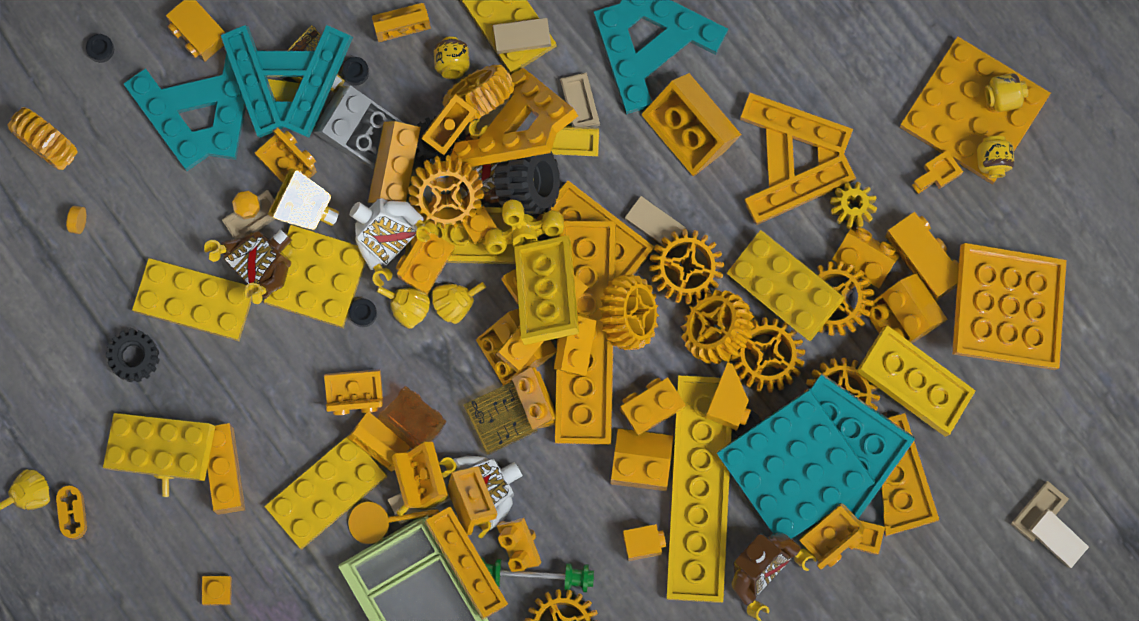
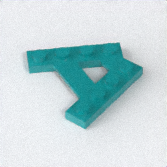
[594,0,729,115]
[221,25,353,138]
[124,52,246,171]

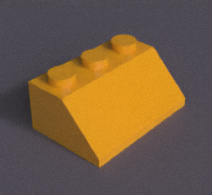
[641,73,742,176]

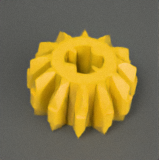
[830,182,877,229]

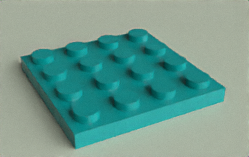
[811,373,915,519]
[717,389,875,539]

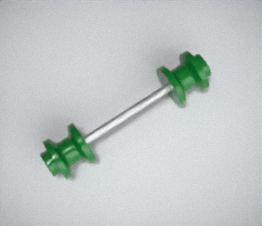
[481,558,594,593]

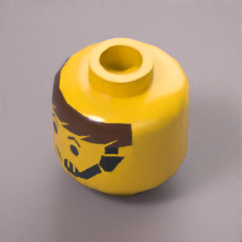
[433,37,470,79]
[985,73,1028,112]
[977,136,1014,178]

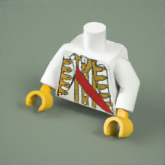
[349,198,436,287]
[439,456,523,538]

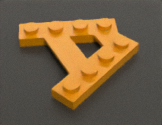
[450,68,578,167]
[740,93,856,225]

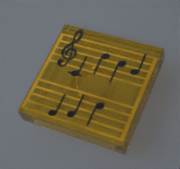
[463,381,538,456]

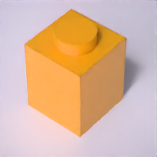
[623,524,666,561]

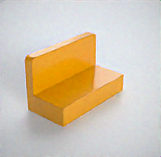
[348,413,411,472]
[447,466,498,535]

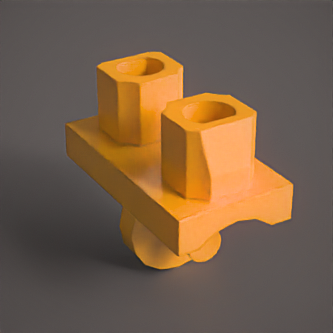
[497,518,542,572]

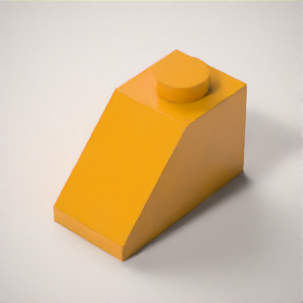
[422,94,477,155]
[706,362,751,431]

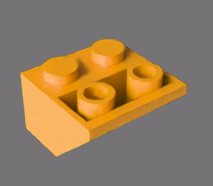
[865,273,947,343]
[476,308,557,386]

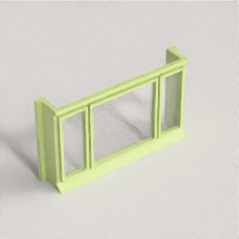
[338,515,489,621]

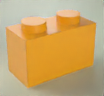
[166,0,225,62]

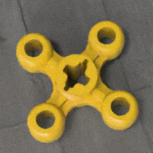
[484,200,564,255]

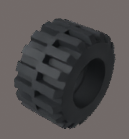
[494,151,560,214]

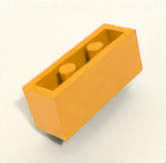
[368,121,421,204]
[885,212,959,301]
[207,423,245,515]

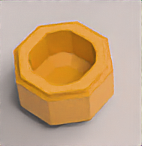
[232,191,260,219]

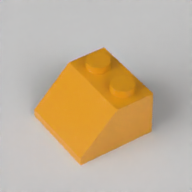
[611,429,673,491]

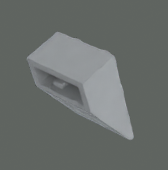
[312,85,404,169]

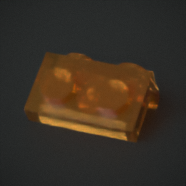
[377,386,446,449]

